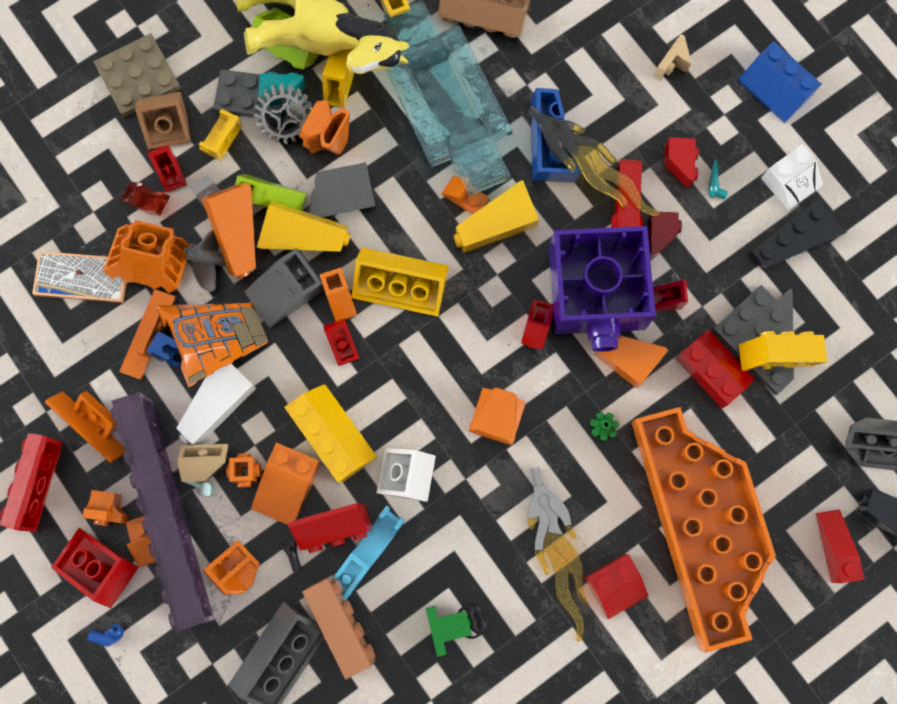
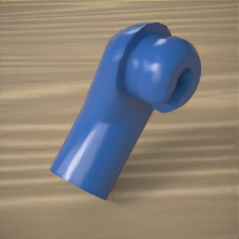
[87,624,124,647]

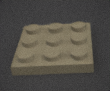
[93,33,181,117]

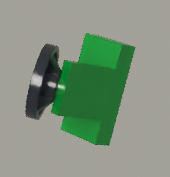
[426,604,486,657]

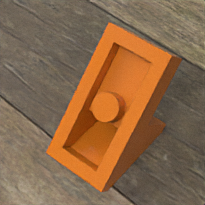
[441,176,490,215]
[126,515,163,567]

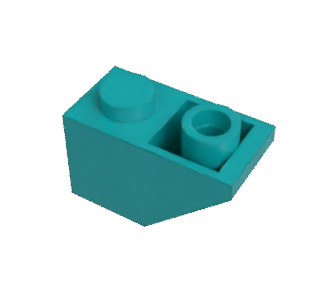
[258,72,306,106]

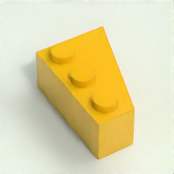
[738,331,828,371]

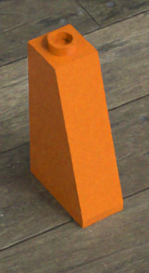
[201,183,256,278]

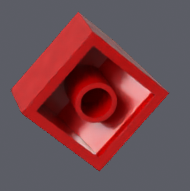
[584,554,648,619]

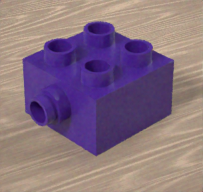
[549,226,656,352]

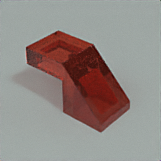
[119,182,170,216]

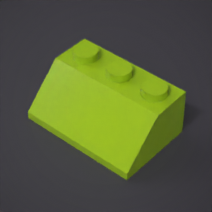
[252,7,319,69]

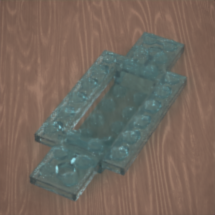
[384,0,512,196]

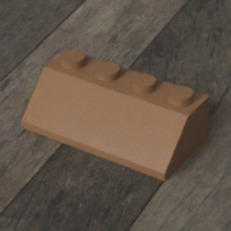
[437,0,530,37]

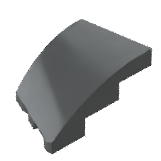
[309,162,375,217]

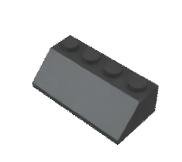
[228,602,325,704]

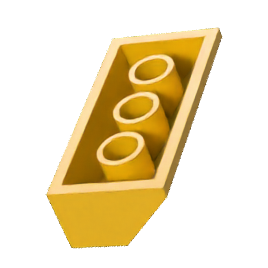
[351,247,449,317]
[284,384,378,484]

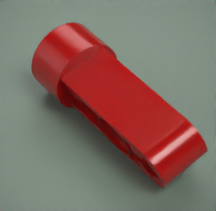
[611,159,643,228]

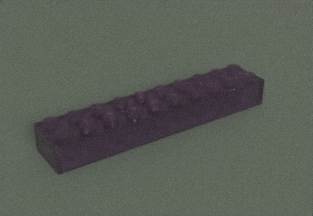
[111,392,215,632]

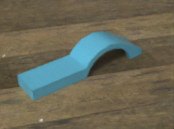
[334,506,405,601]

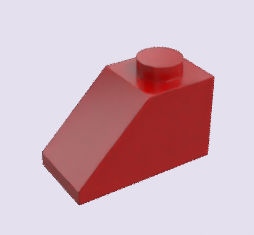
[521,299,553,350]

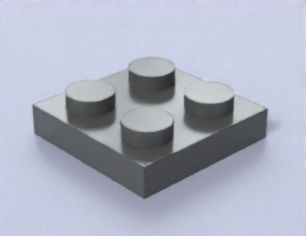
[213,69,260,118]

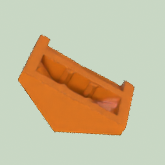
[202,540,259,595]

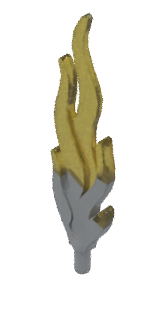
[528,467,588,642]

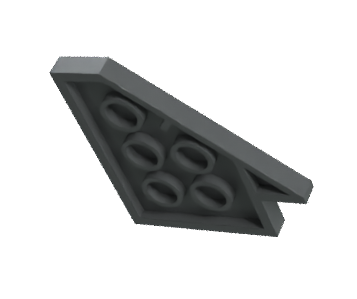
[712,285,794,395]

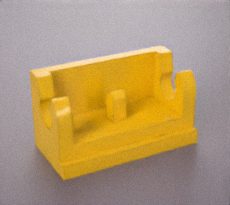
[199,109,243,161]

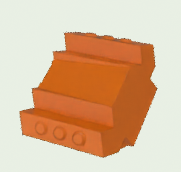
[103,220,189,293]

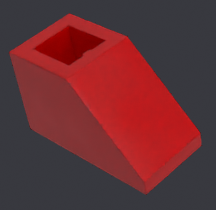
[664,137,699,188]

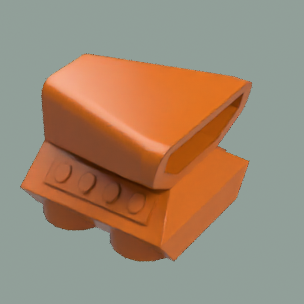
[300,100,350,155]
[469,388,526,445]

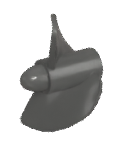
[184,229,226,291]

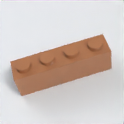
[302,575,375,680]

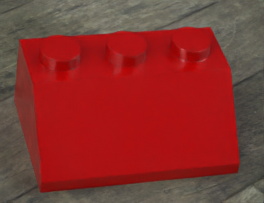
[675,329,755,409]
[288,503,373,554]

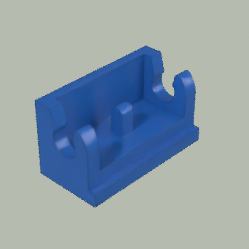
[146,331,181,366]

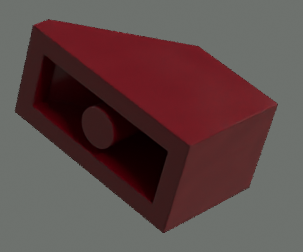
[648,211,682,261]

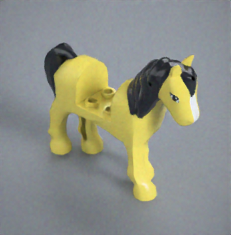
[236,0,409,74]

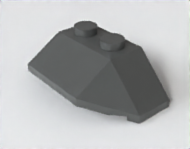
[845,417,897,470]

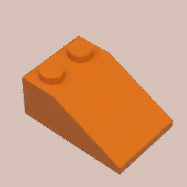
[251,443,322,525]

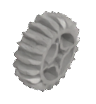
[254,83,312,144]

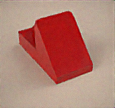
[323,318,360,366]

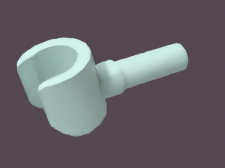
[185,482,214,497]

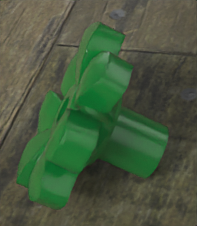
[590,412,619,441]

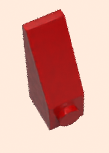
[816,509,865,583]

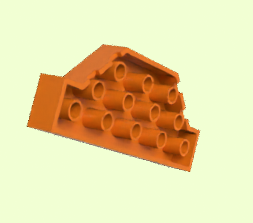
[631,407,776,653]

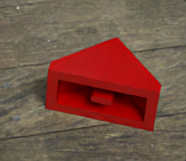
[148,145,187,193]
[653,279,688,311]

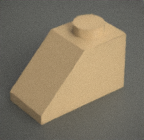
[177,444,229,482]

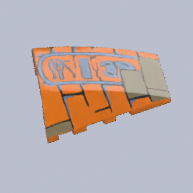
[157,303,268,387]

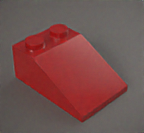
[51,528,139,608]

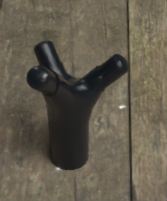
[279,538,302,572]

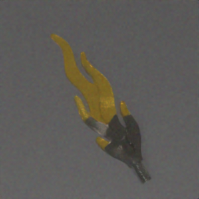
[527,106,660,216]

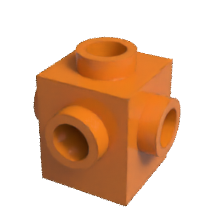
[226,454,261,488]

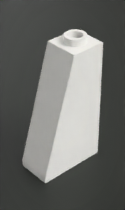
[176,364,257,445]

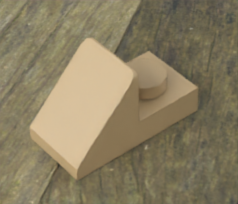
[654,34,691,81]

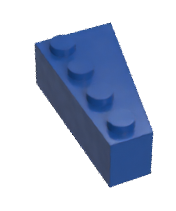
[531,88,581,183]

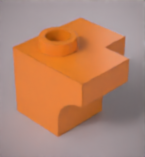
[82,490,129,526]

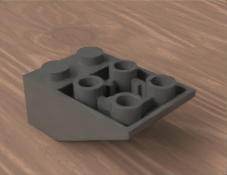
[245,248,325,328]

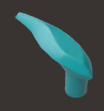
[708,159,728,199]

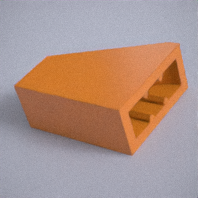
[594,336,668,388]

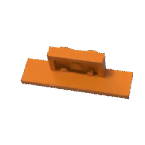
[119,289,176,380]
[45,391,128,463]

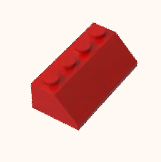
[0,433,63,532]

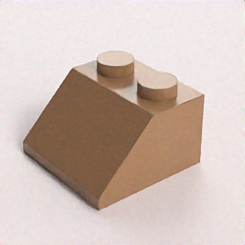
[135,92,191,150]

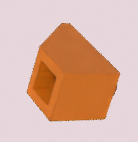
[320,268,357,321]

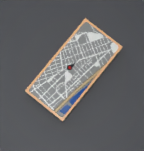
[32,251,127,303]

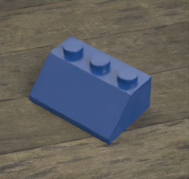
[737,41,822,123]

